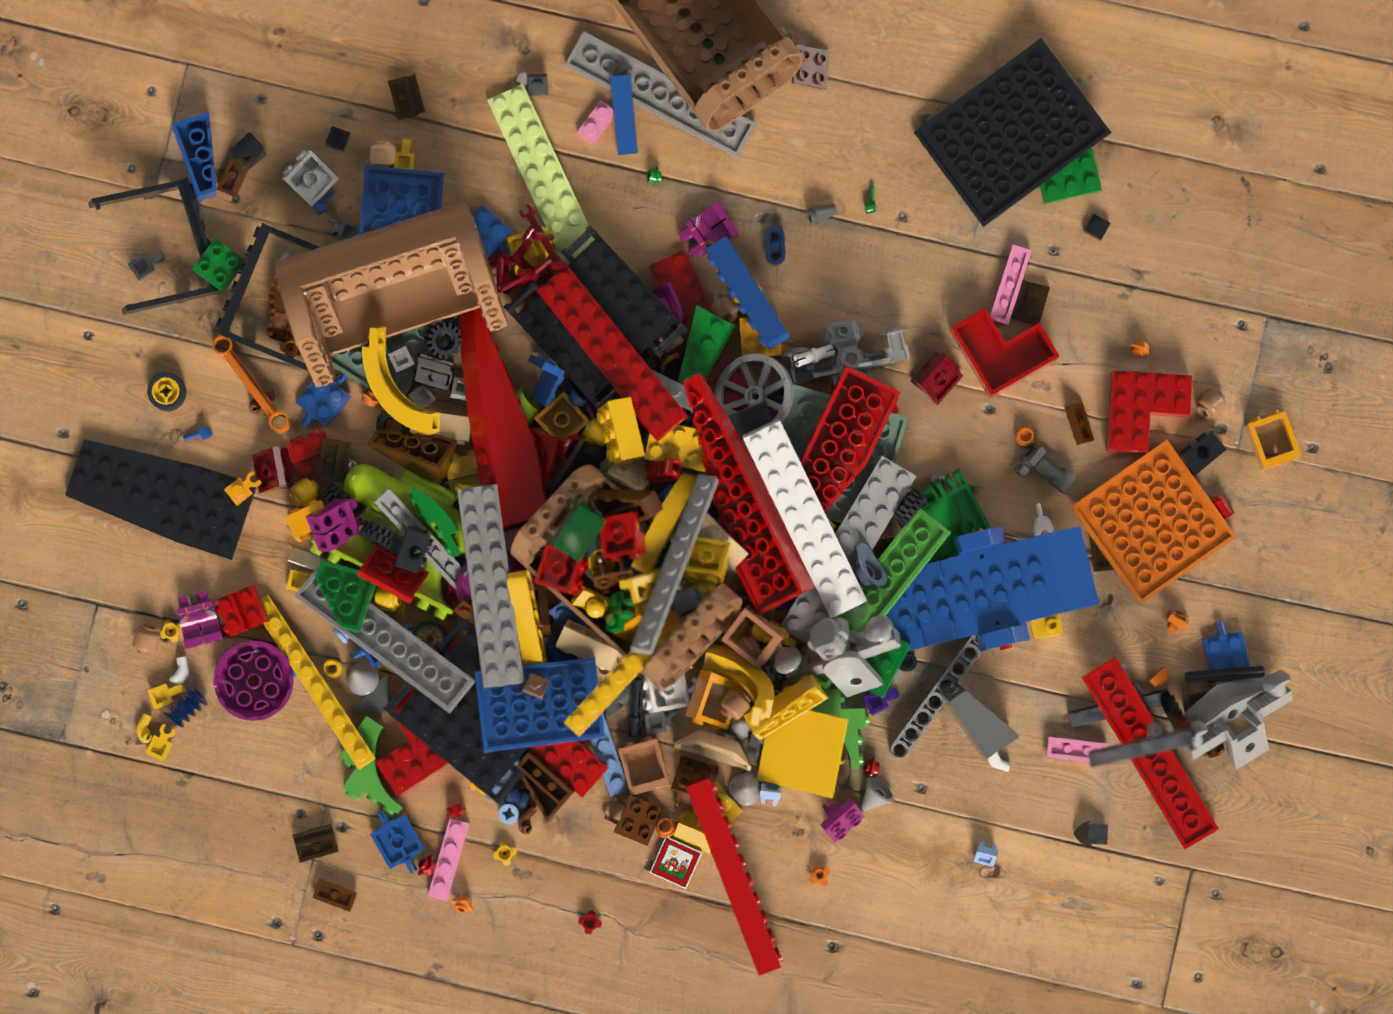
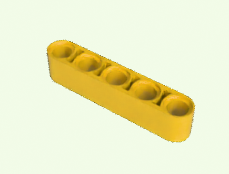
[507,570,547,666]

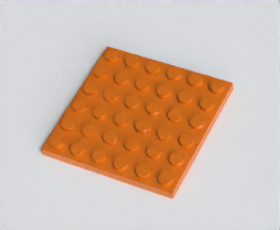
[1070,440,1237,605]

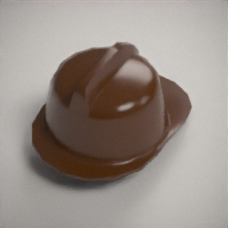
[656,352,684,382]

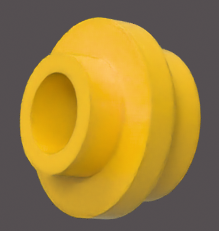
[322,659,342,679]

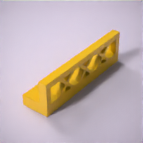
[619,568,693,604]

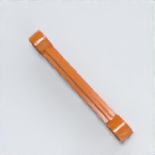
[212,335,290,433]

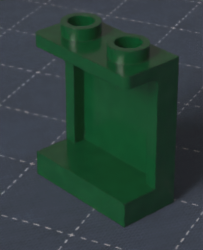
[542,498,606,561]

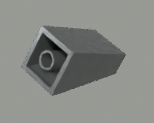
[939,681,1019,760]

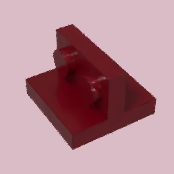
[910,352,963,405]
[252,446,294,494]

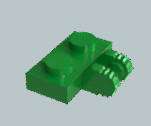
[605,590,635,633]

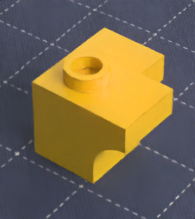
[1030,614,1063,639]

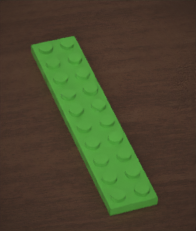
[802,508,951,690]

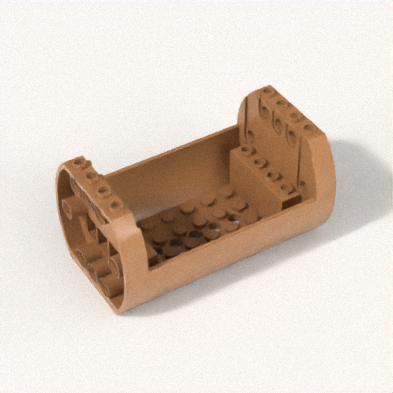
[610,0,803,132]
[275,200,508,388]
[511,464,742,691]

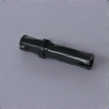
[628,677,645,739]

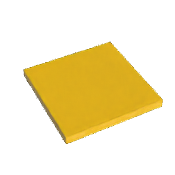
[757,710,848,798]

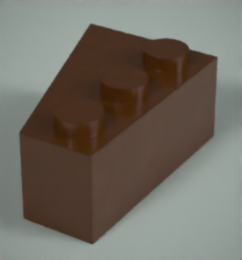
[589,489,663,522]
[516,751,575,822]

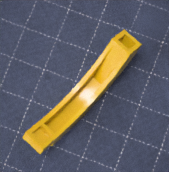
[362,326,440,434]
[631,472,698,573]
[703,644,774,726]

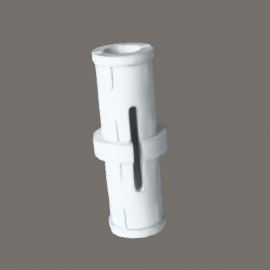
[793,344,835,367]

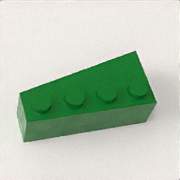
[678,306,736,385]

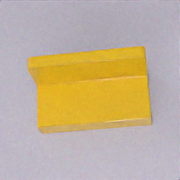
[673,810,711,854]

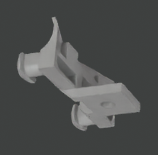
[1167,669,1293,770]

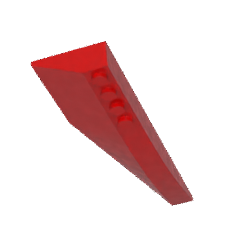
[459,308,547,530]
[742,364,901,584]
[683,373,815,615]

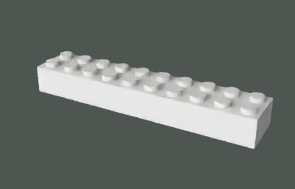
[743,418,867,618]

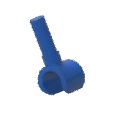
[314,190,336,215]
[183,427,213,441]

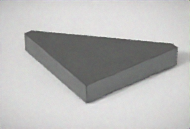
[352,675,389,713]

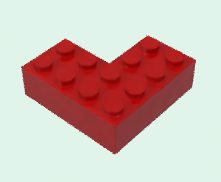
[950,308,1060,399]
[1106,370,1193,454]
[376,690,449,797]

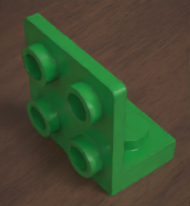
[192,238,246,292]

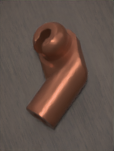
[249,391,275,414]
[518,804,537,835]

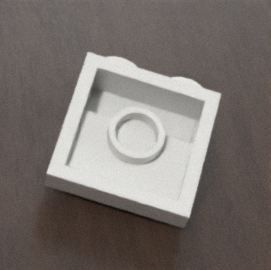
[281,150,339,207]
[641,674,690,714]

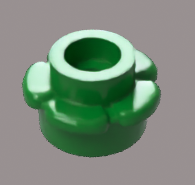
[647,167,662,186]

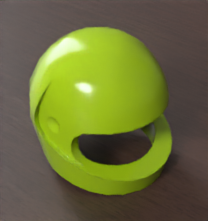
[515,387,541,425]

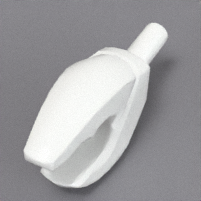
[1033,503,1054,537]

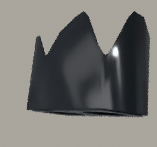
[229,132,266,170]

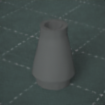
[807,203,837,224]

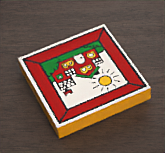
[650,837,702,889]

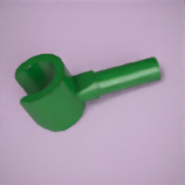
[864,186,876,214]

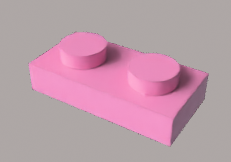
[577,101,614,144]

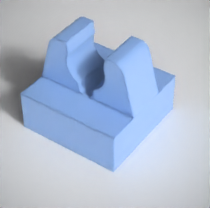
[760,781,781,806]
[974,841,998,867]

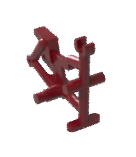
[489,204,569,294]

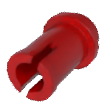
[1211,493,1235,519]

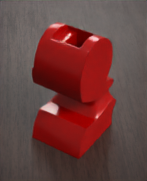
[646,458,681,486]

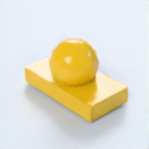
[571,586,610,619]
[715,781,743,823]

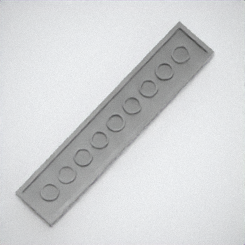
[565,31,756,159]
[779,455,916,644]
[457,484,524,688]
[294,566,475,713]

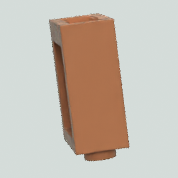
[721,606,787,669]
[618,736,670,796]

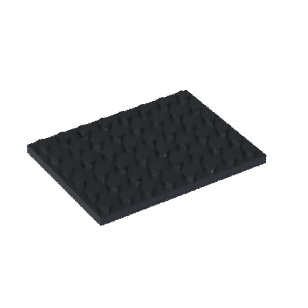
[913,38,1112,228]

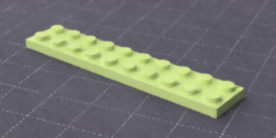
[487,84,595,264]

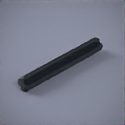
[1185,666,1265,684]

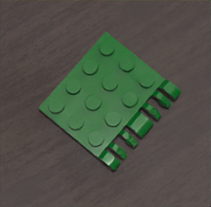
[896,469,991,564]

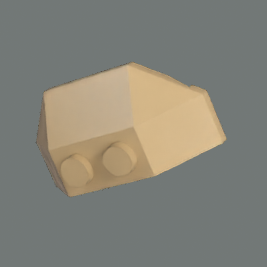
[678,512,749,568]
[674,727,751,771]

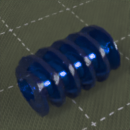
[163,685,208,728]

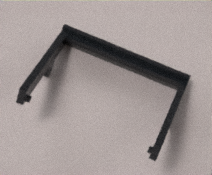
[88,177,220,315]
[215,223,319,372]
[1068,683,1196,768]

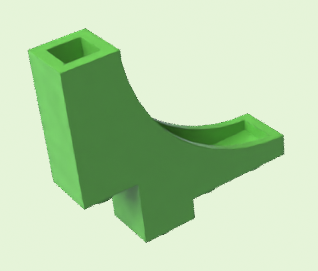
[810,689,869,770]
[340,716,403,815]

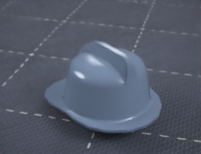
[854,543,887,586]

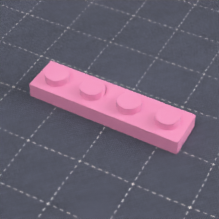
[990,245,1032,326]
[428,818,469,901]

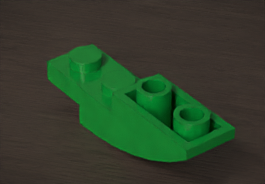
[408,487,461,558]

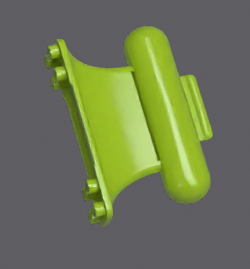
[309,463,466,622]

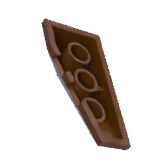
[367,430,457,484]

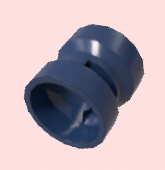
[506,785,531,809]

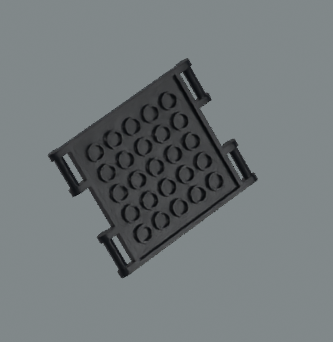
[503,225,688,409]
[382,616,528,806]

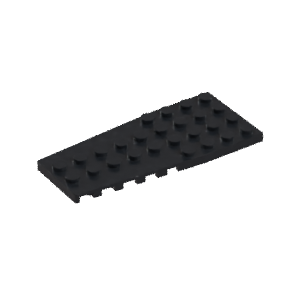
[65,439,257,560]

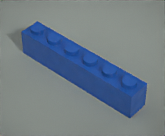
[706,237,790,350]

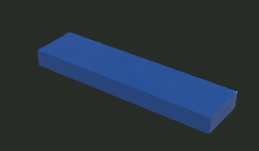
[610,74,638,155]

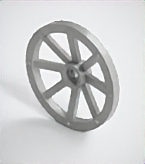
[714,354,793,424]

